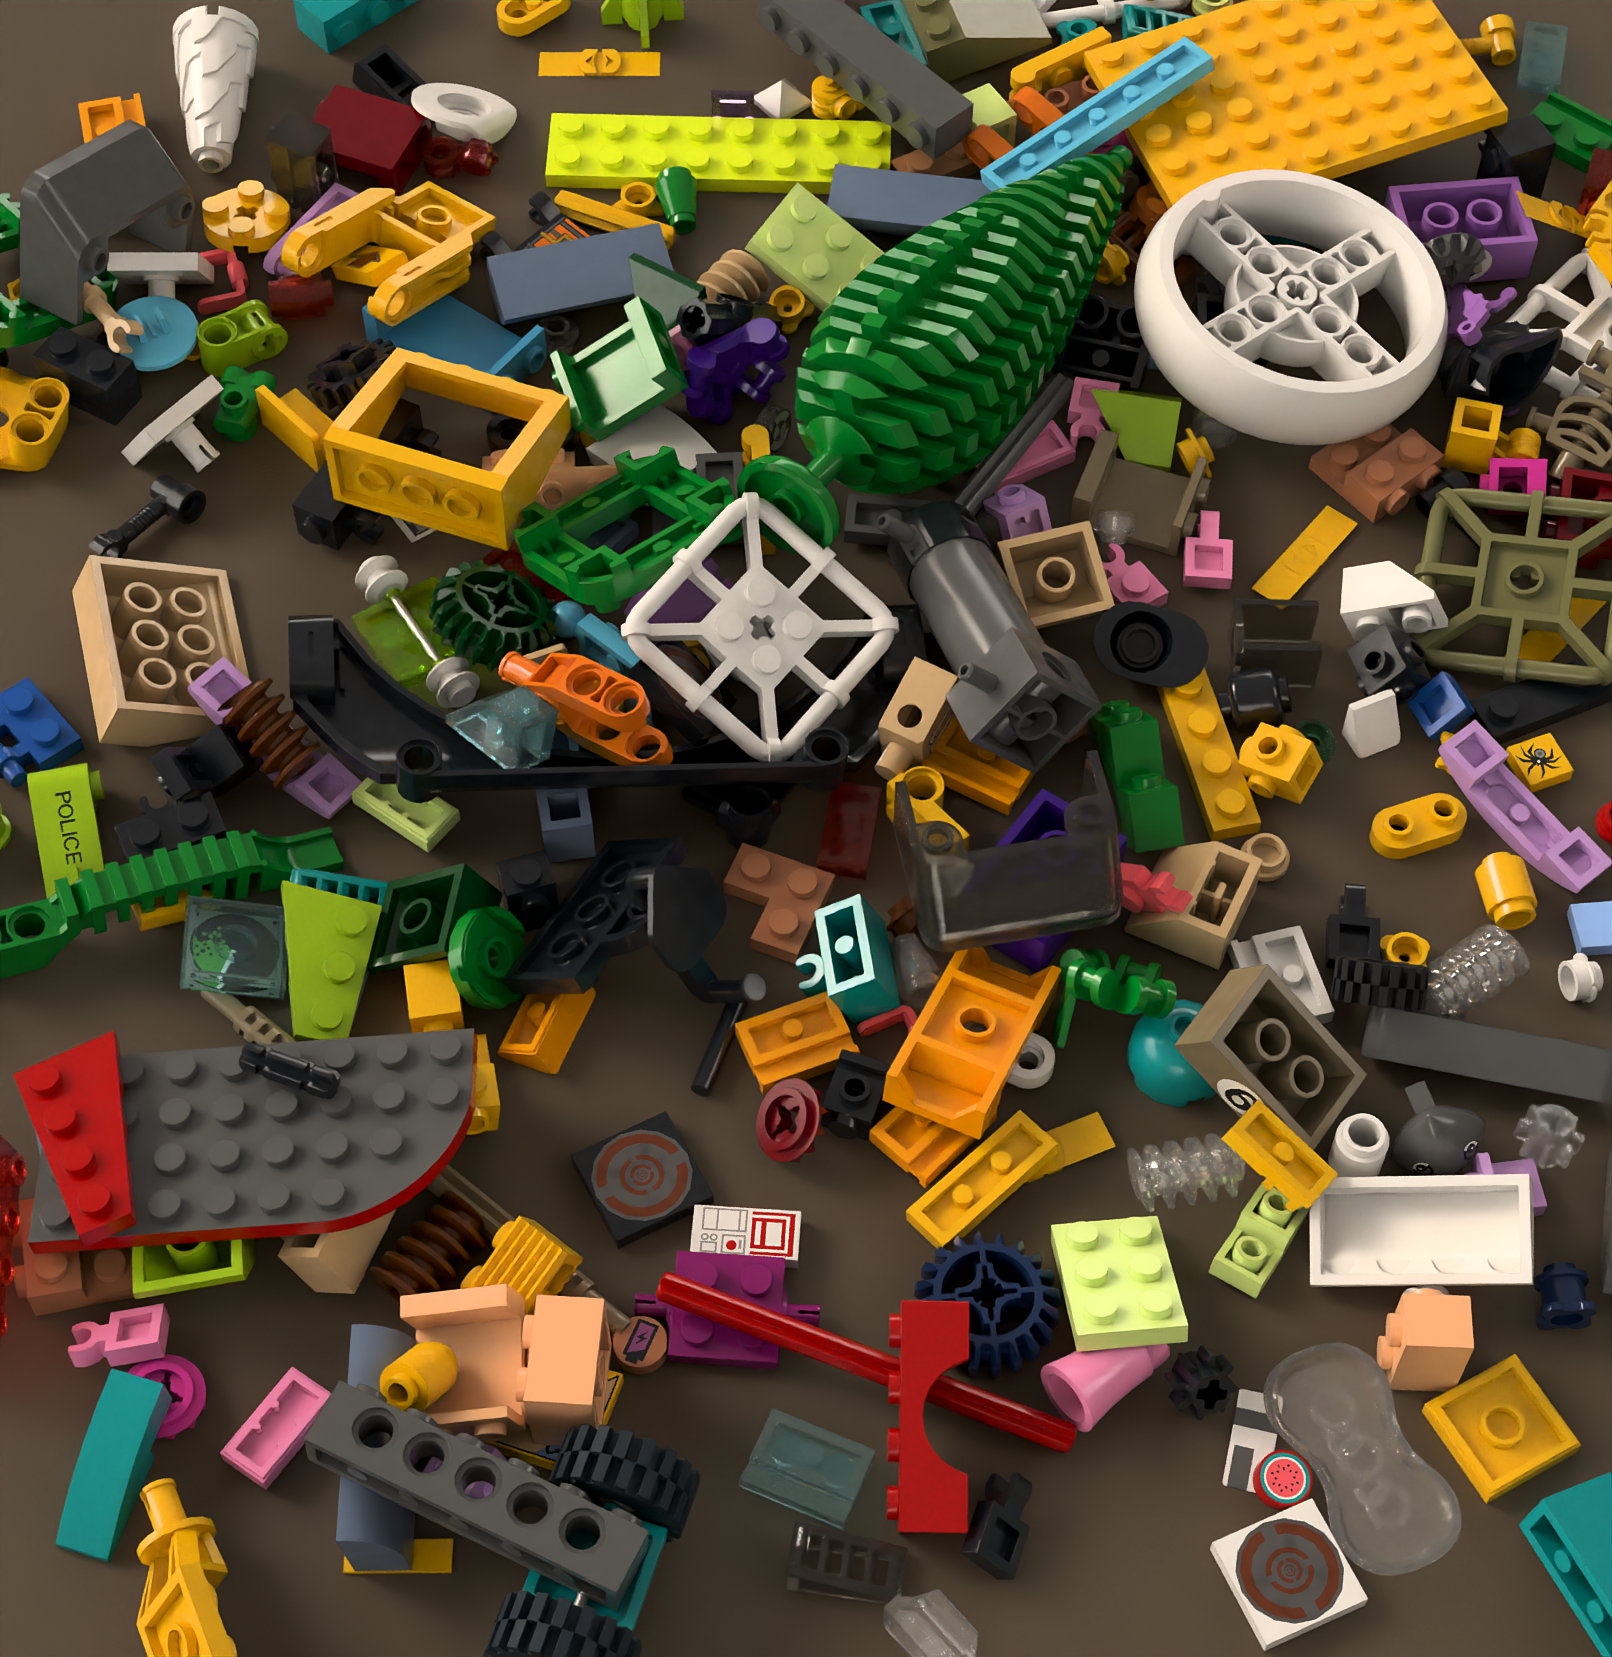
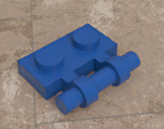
[0,677,85,787]

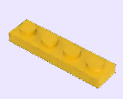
[1157,667,1261,841]

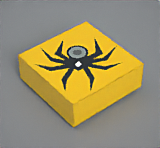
[1506,733,1574,793]

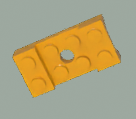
[882,932,1062,1140]

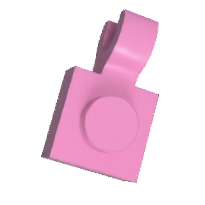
[1183,510,1233,589]

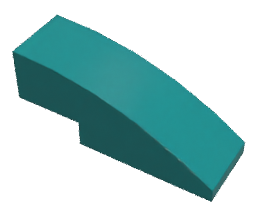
[55,1368,172,1563]

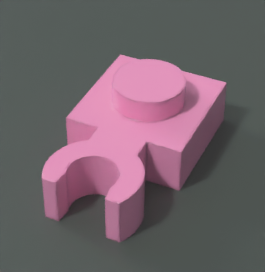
[1067,377,1120,449]
[1102,543,1169,607]
[68,1303,170,1367]

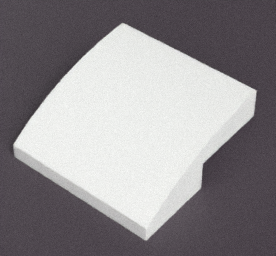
[586,405,717,507]

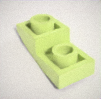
[1208,1182,1309,1299]

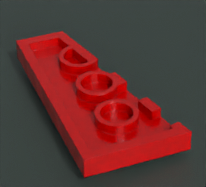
[13,1030,137,1248]

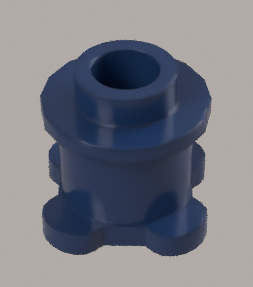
[1534,1262,1597,1330]

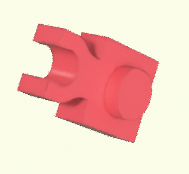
[1102,862,1193,914]

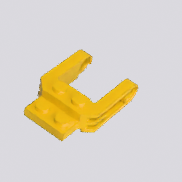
[281,181,496,326]

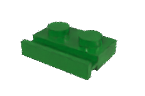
[1529,91,1612,175]

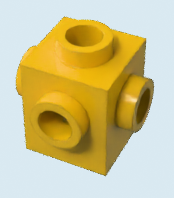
[1237,722,1324,804]

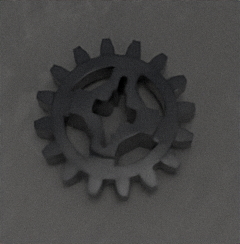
[305,338,396,411]

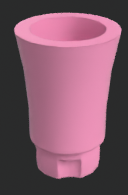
[1041,1344,1170,1432]

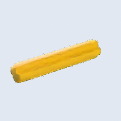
[554,190,676,250]

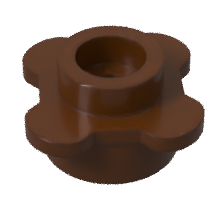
[886,892,934,939]

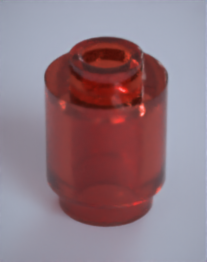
[268,271,335,320]

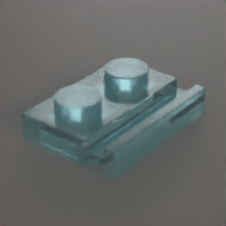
[740,1408,876,1530]

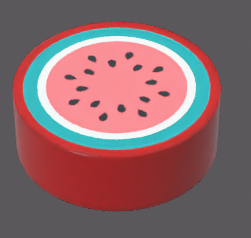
[1253,1450,1313,1510]

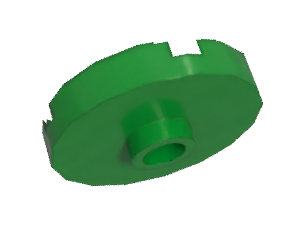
[448,906,527,1010]

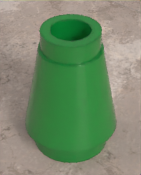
[655,166,697,235]

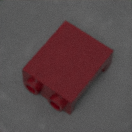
[297,84,433,196]

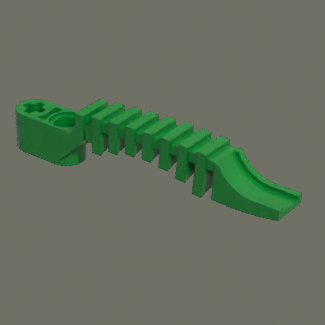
[0,826,344,979]

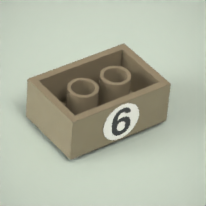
[1174,964,1367,1150]

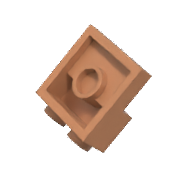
[1308,424,1445,524]
[10,1198,135,1316]

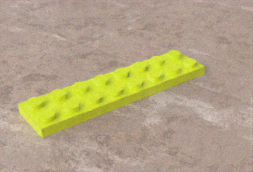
[545,113,891,194]

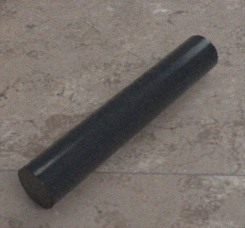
[691,1001,749,1097]

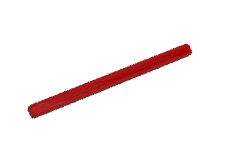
[656,1272,1077,1453]

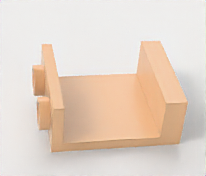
[400,1284,526,1442]

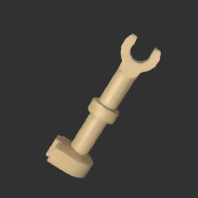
[83,281,144,354]

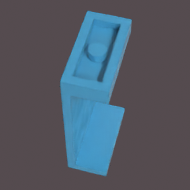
[362,294,547,413]

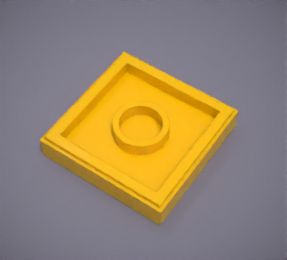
[1422,1354,1581,1504]

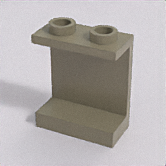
[1070,429,1212,557]

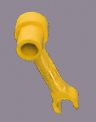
[1459,14,1517,66]

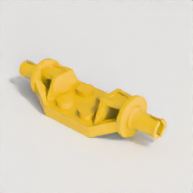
[136,1478,237,1657]

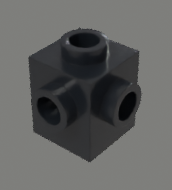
[1347,623,1432,706]

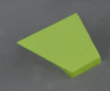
[1090,389,1182,473]

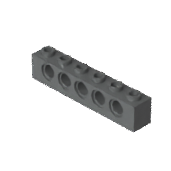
[304,1380,649,1611]

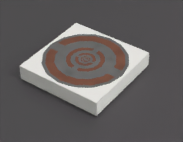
[1210,1498,1368,1651]

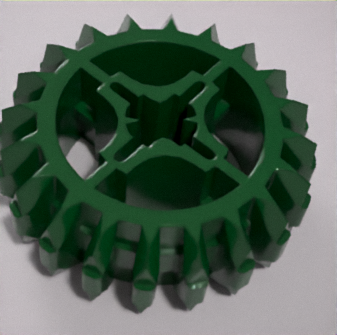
[428,560,558,672]

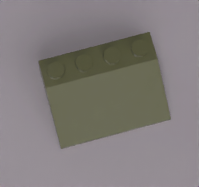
[900,0,1052,82]

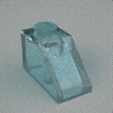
[445,685,558,769]

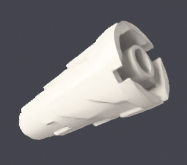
[172,6,259,173]

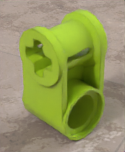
[197,300,288,377]

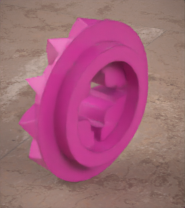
[127,1354,207,1441]

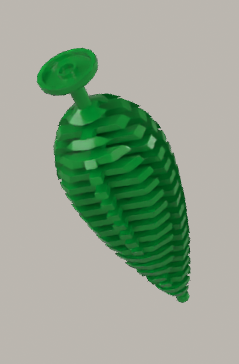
[737,145,1133,556]

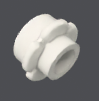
[1558,953,1603,1003]

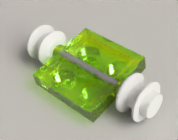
[351,555,480,708]

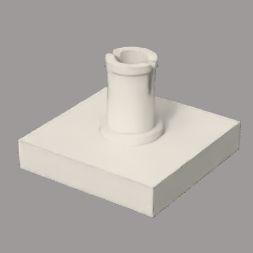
[107,252,214,299]
[121,374,224,473]

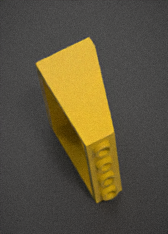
[323,347,571,551]

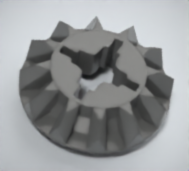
[1424,233,1486,290]

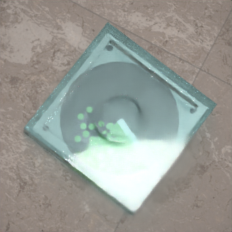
[179,895,287,1000]

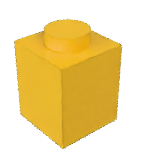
[403,959,465,1033]

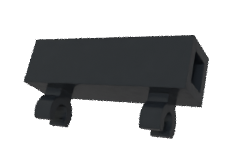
[292,398,442,551]

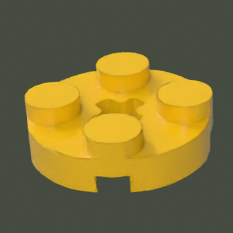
[202,180,291,253]

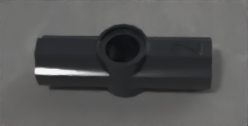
[676,293,783,342]

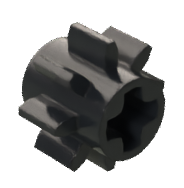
[1164,1345,1238,1420]

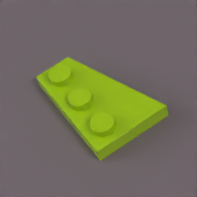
[281,880,382,1042]

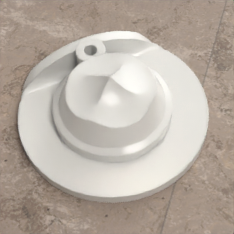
[411,83,517,144]

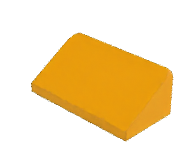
[497,987,596,1074]

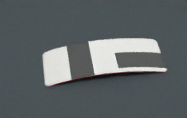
[1222,1389,1283,1493]

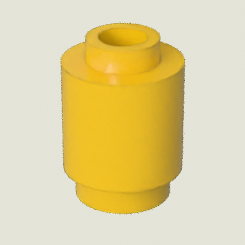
[1475,852,1538,930]
[379,1342,459,1412]

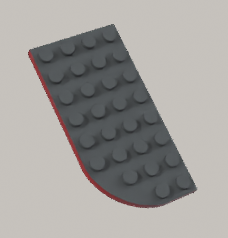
[28,1028,478,1254]

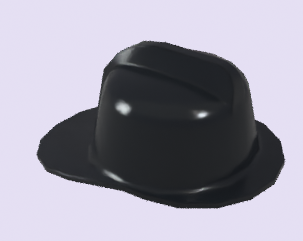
[1093,601,1209,688]

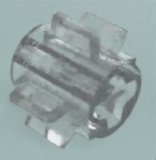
[1513,1104,1585,1169]

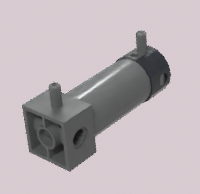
[877,501,1102,774]

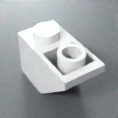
[1340,561,1448,642]

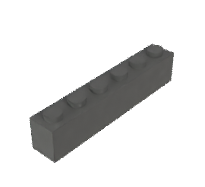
[758,0,974,160]

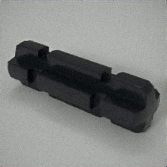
[238,1042,341,1099]

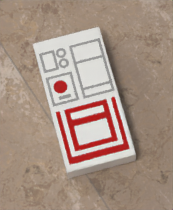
[690,1205,801,1268]

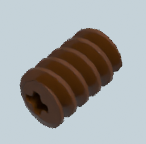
[217,677,321,790]
[369,1191,486,1303]

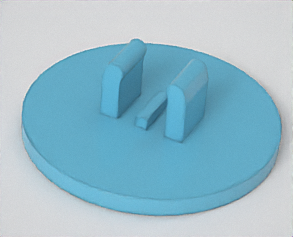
[109,296,198,371]

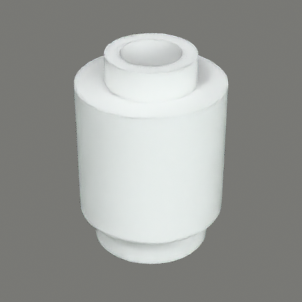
[1328,1113,1389,1177]

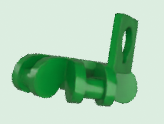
[1052,948,1177,1048]

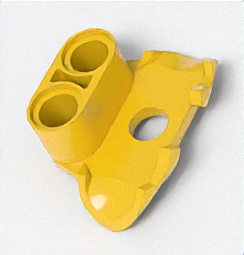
[0,366,70,472]

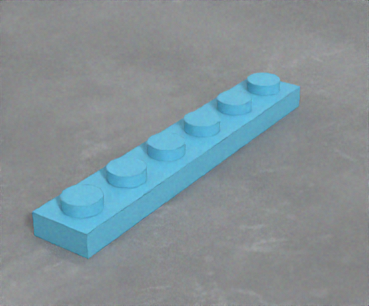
[980,36,1214,191]

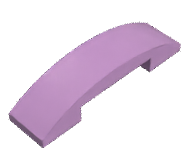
[188,656,362,820]
[1438,720,1612,894]

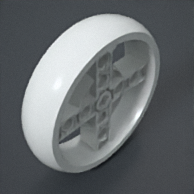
[1134,169,1448,445]

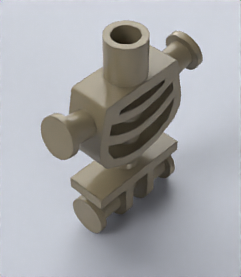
[1525,339,1612,485]

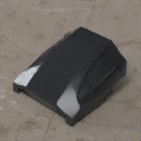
[1051,294,1151,392]

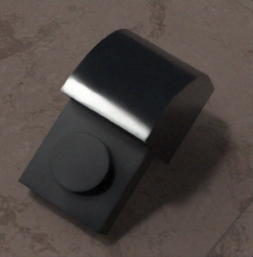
[150,724,264,802]

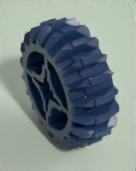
[914,1231,1061,1379]

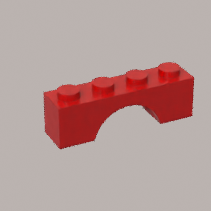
[886,1300,969,1534]

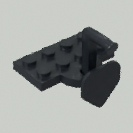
[502,837,767,1003]

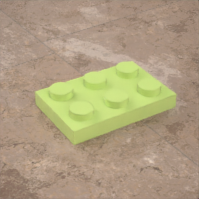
[744,182,884,312]
[1051,1216,1188,1352]

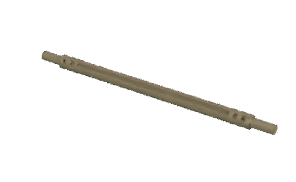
[201,988,633,1334]

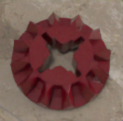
[756,1078,828,1163]

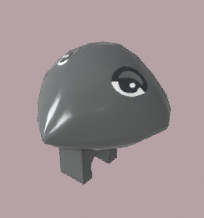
[1390,1080,1486,1176]

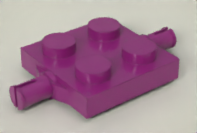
[634,1251,821,1369]

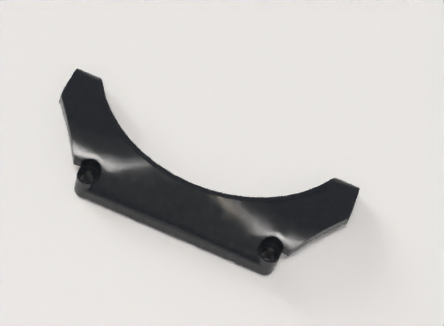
[288,604,927,803]

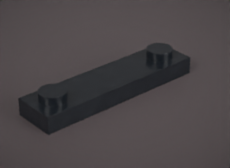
[1469,650,1612,745]

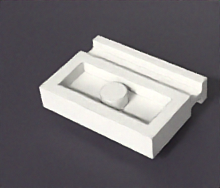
[1228,925,1335,1024]

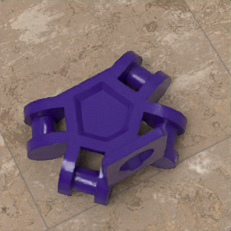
[681,318,790,425]

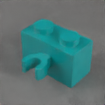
[795,894,901,1024]

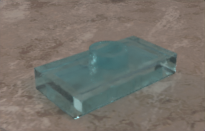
[1515,21,1568,94]

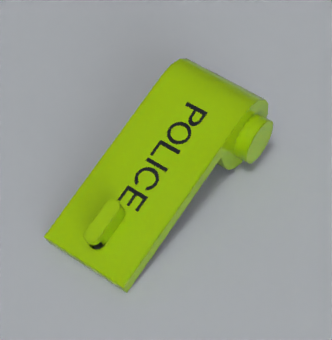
[27,763,106,898]

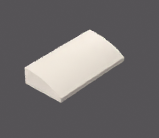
[1309,1174,1534,1287]

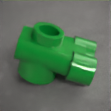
[213,366,277,442]

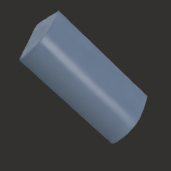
[827,164,992,237]
[486,223,673,325]
[336,1324,418,1571]

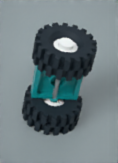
[483,1424,701,1657]

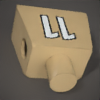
[874,657,959,781]

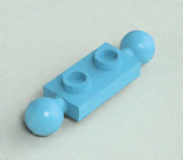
[551,601,661,712]

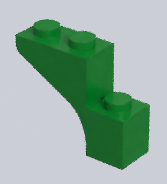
[1088,700,1185,853]

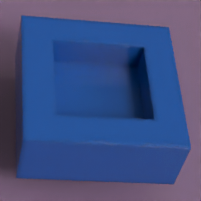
[1407,671,1475,742]

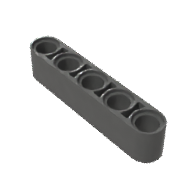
[1361,1005,1612,1104]

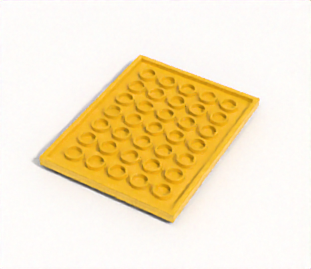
[1083,0,1508,210]

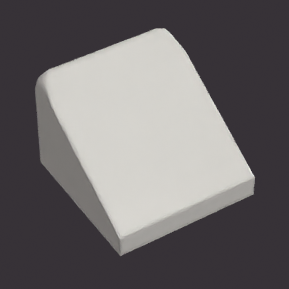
[1342,689,1401,758]

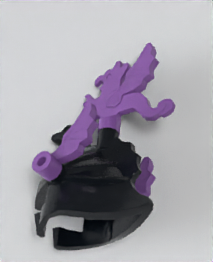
[1437,283,1563,417]

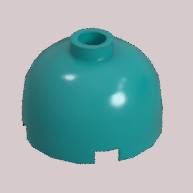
[1126,1000,1216,1107]

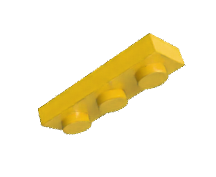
[906,1110,1058,1251]

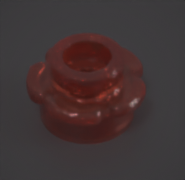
[458,138,499,176]

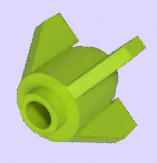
[601,0,684,49]

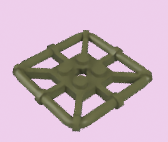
[1408,487,1612,686]

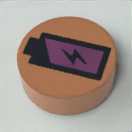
[613,1316,668,1375]

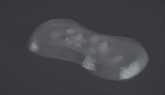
[1263,1342,1461,1576]

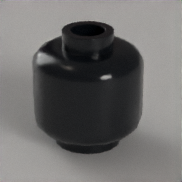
[1219,666,1293,733]

